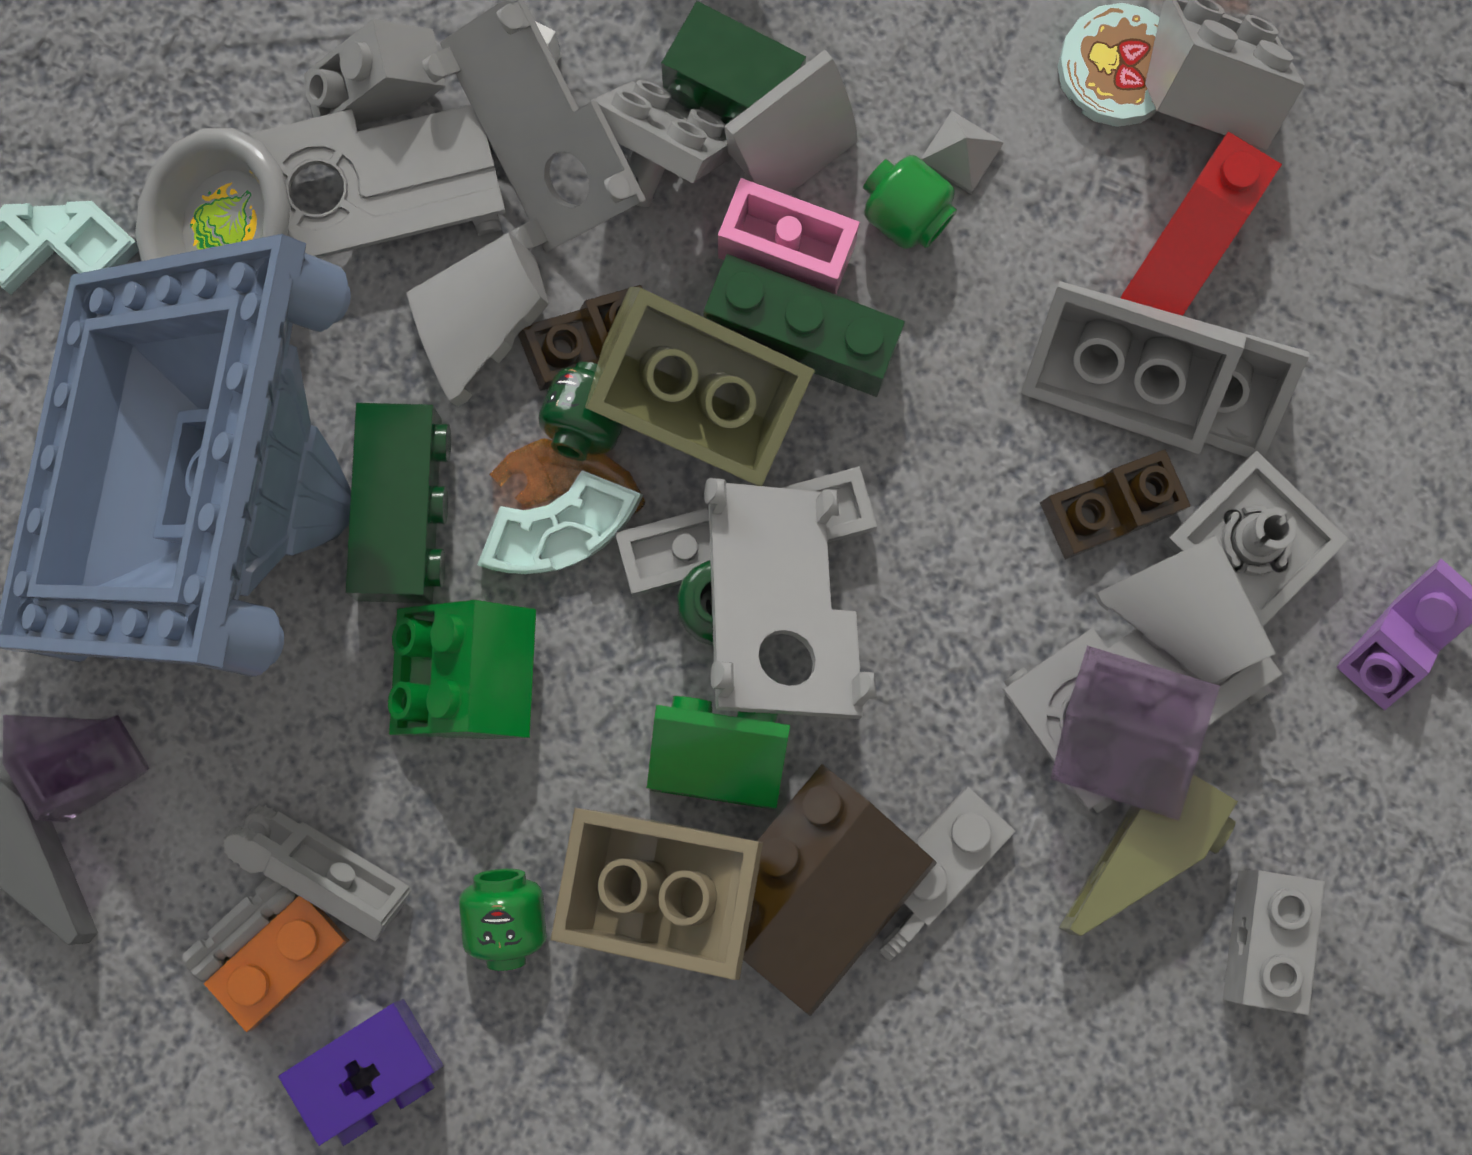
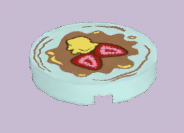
[1057,3,1160,127]

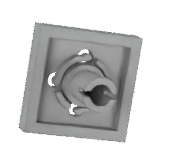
[590,80,730,207]
[1164,451,1349,627]

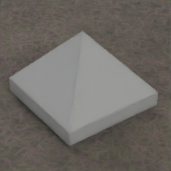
[921,111,1004,194]

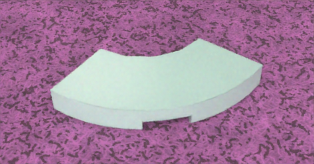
[477,470,643,574]

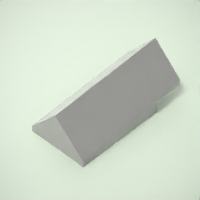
[1020,281,1310,458]

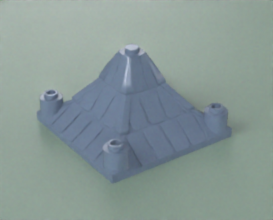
[0,234,351,677]

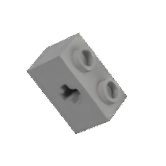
[1223,870,1325,1015]

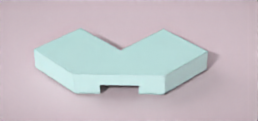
[0,201,139,295]

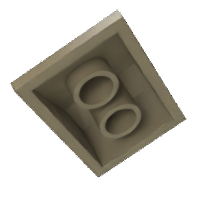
[551,808,763,980]

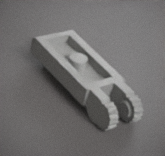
[879,787,1015,961]
[222,805,411,941]

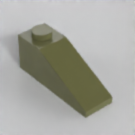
[1059,760,1238,936]

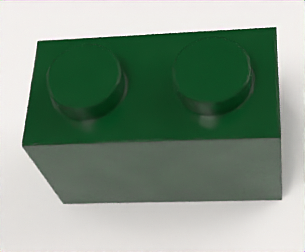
[661,1,806,125]

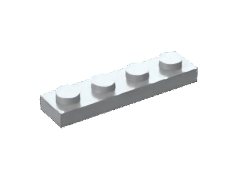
[615,466,877,597]

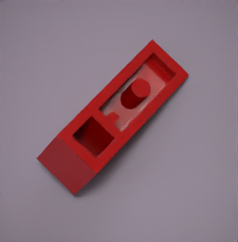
[1120,131,1282,316]

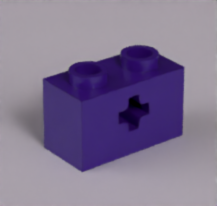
[278,999,444,1146]

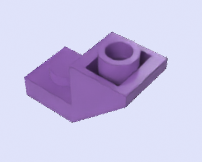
[1336,559,1472,710]

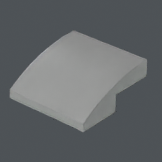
[724,50,858,195]

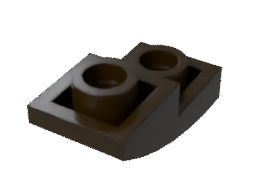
[518,285,643,391]
[1040,449,1191,560]

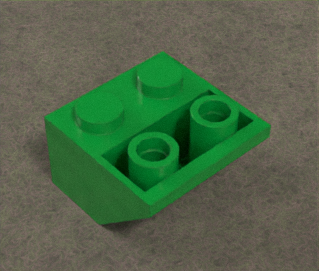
[388,600,536,739]
[646,696,790,810]

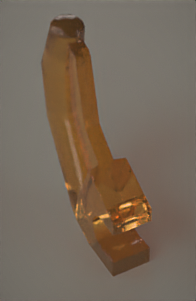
[489,438,645,514]

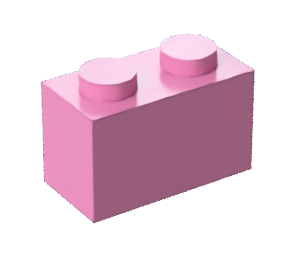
[718,178,860,295]

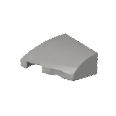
[406,233,549,407]
[1095,536,1276,686]

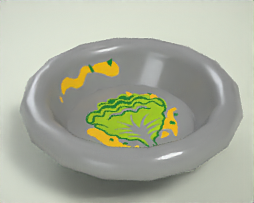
[135,128,291,261]

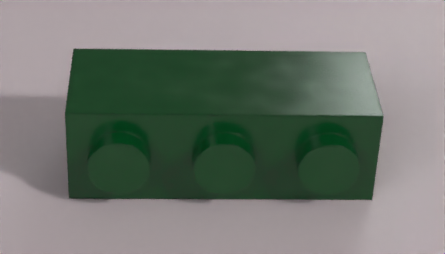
[703,254,905,397]
[346,403,451,603]

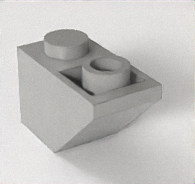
[304,19,446,124]

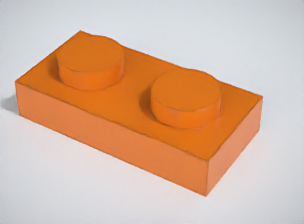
[203,896,350,1032]

